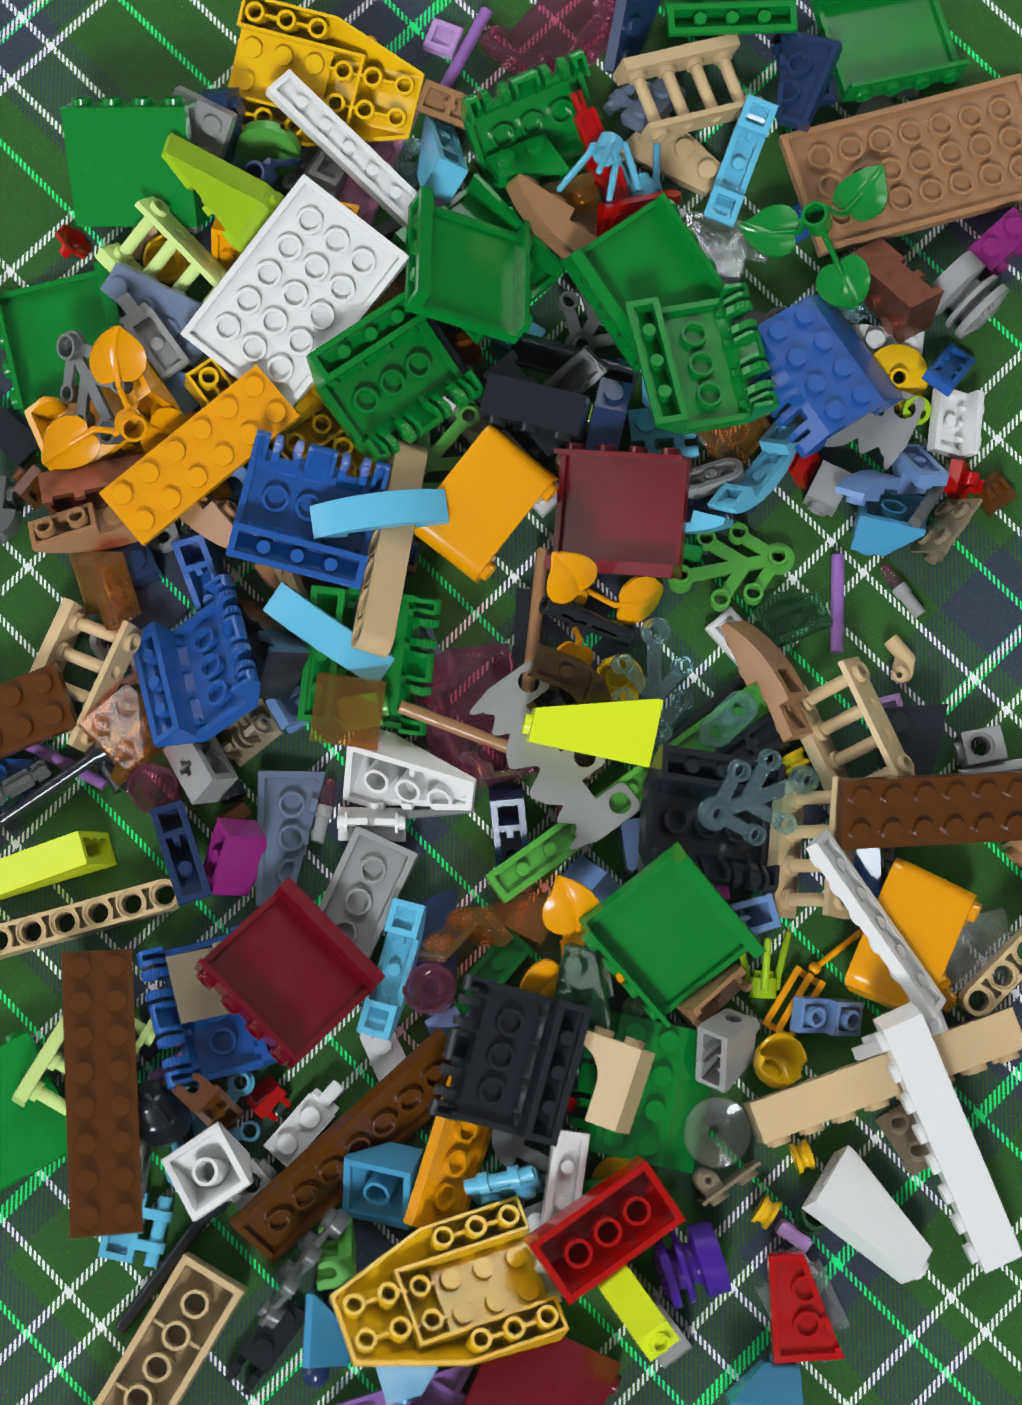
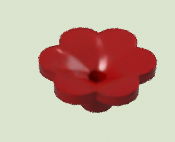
[55,224,92,259]

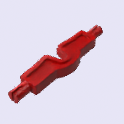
[569,89,631,202]

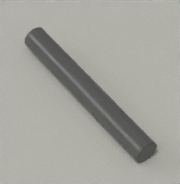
[909,462,951,528]

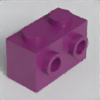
[966,206,1022,282]
[203,818,267,896]

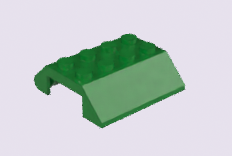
[664,0,798,37]
[461,48,593,209]
[625,282,779,435]
[306,291,484,464]
[297,585,442,736]
[569,1009,710,1174]

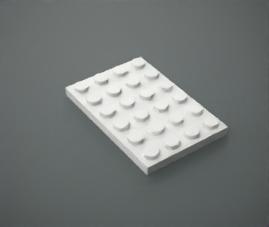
[180,174,409,408]

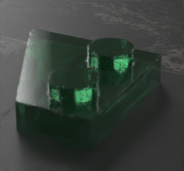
[747,590,833,648]
[554,942,617,1030]

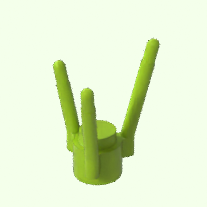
[739,930,792,999]

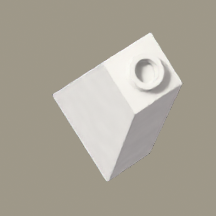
[802,1145,932,1284]

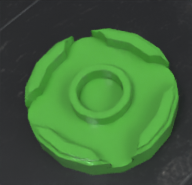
[237,120,302,176]

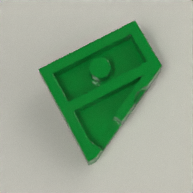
[485,133,570,186]

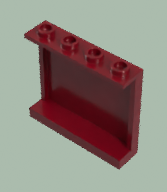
[544,443,692,579]
[194,877,386,1069]
[462,1337,622,1405]

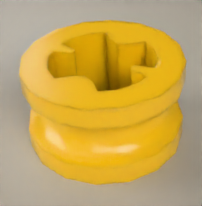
[777,747,811,776]
[789,1139,816,1174]
[750,1194,781,1230]

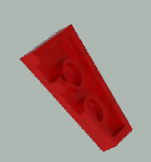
[767,1251,845,1364]

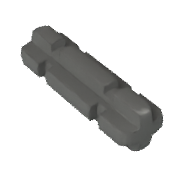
[0,759,51,805]

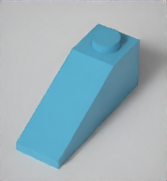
[417,115,469,203]

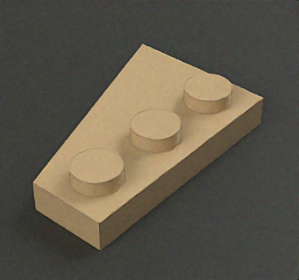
[620,115,721,198]

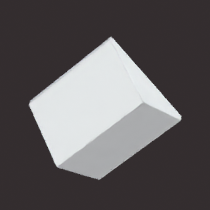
[161,1122,253,1222]

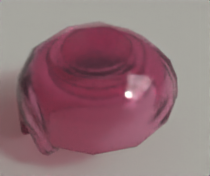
[126,763,181,814]
[402,962,457,1016]

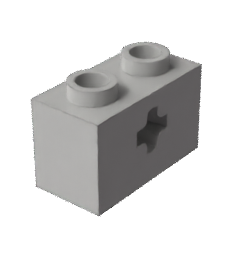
[163,736,238,805]

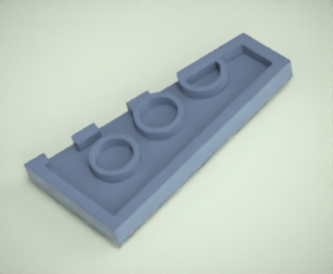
[100,262,210,368]
[256,771,326,907]

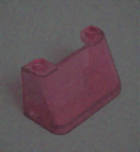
[479,0,616,76]
[415,643,540,790]

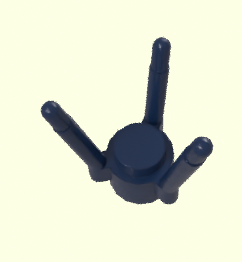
[243,158,302,186]

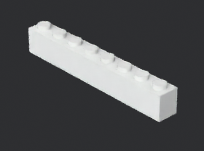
[873,1002,1022,1274]

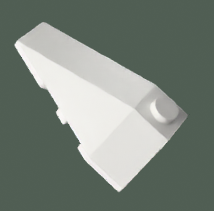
[342,727,477,811]

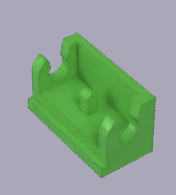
[316,1216,357,1291]

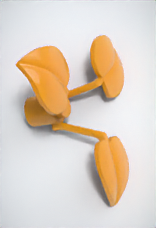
[41,325,189,469]
[546,551,663,690]
[519,875,625,1001]

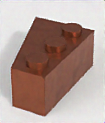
[848,237,944,344]
[37,453,144,514]

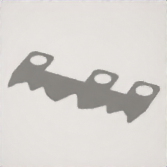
[750,381,925,470]
[469,661,640,850]

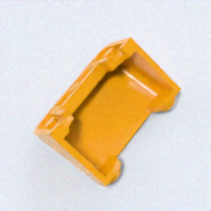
[24,360,182,471]
[413,424,559,584]
[845,858,982,1010]

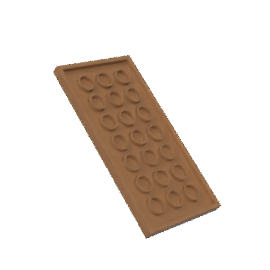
[778,73,1022,258]

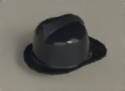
[137,1080,192,1147]

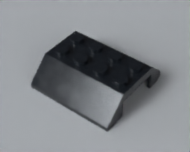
[638,744,785,893]
[427,973,593,1147]

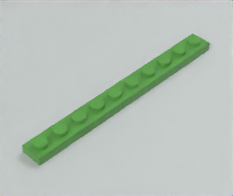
[484,685,770,904]

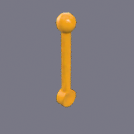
[808,928,863,975]

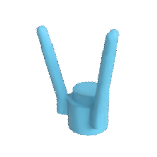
[556,132,624,202]
[620,141,662,197]

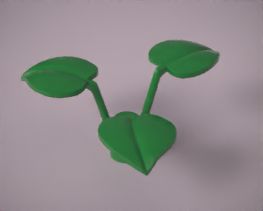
[740,165,888,310]

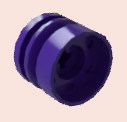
[652,1219,732,1309]

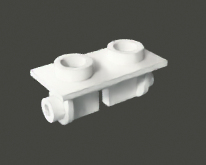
[337,807,407,842]

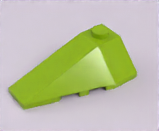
[161,133,285,254]

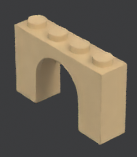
[584,1025,655,1134]

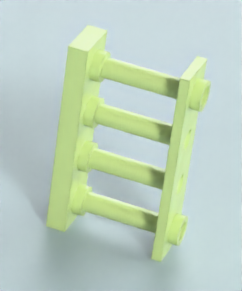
[95,196,229,303]
[11,1015,155,1116]

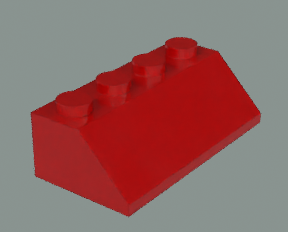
[523,1156,686,1305]

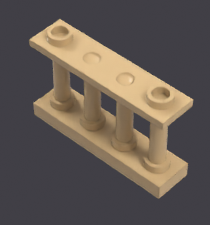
[613,35,763,144]
[29,597,144,754]
[800,656,915,791]
[765,777,855,919]

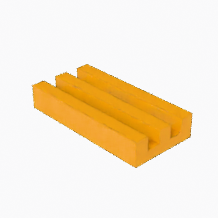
[761,965,826,1037]

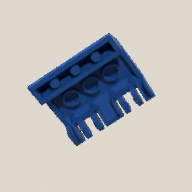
[750,295,903,459]
[226,429,391,590]
[133,574,261,748]
[136,926,277,1089]

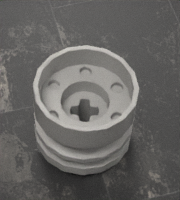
[930,250,1010,339]

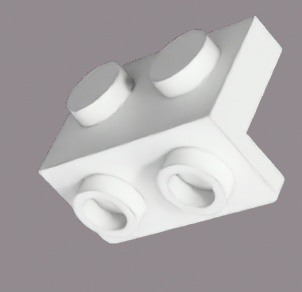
[927,388,985,460]

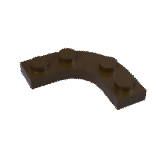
[527,643,614,774]

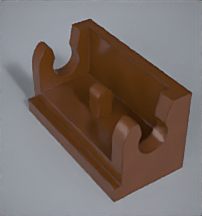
[171,1073,245,1130]

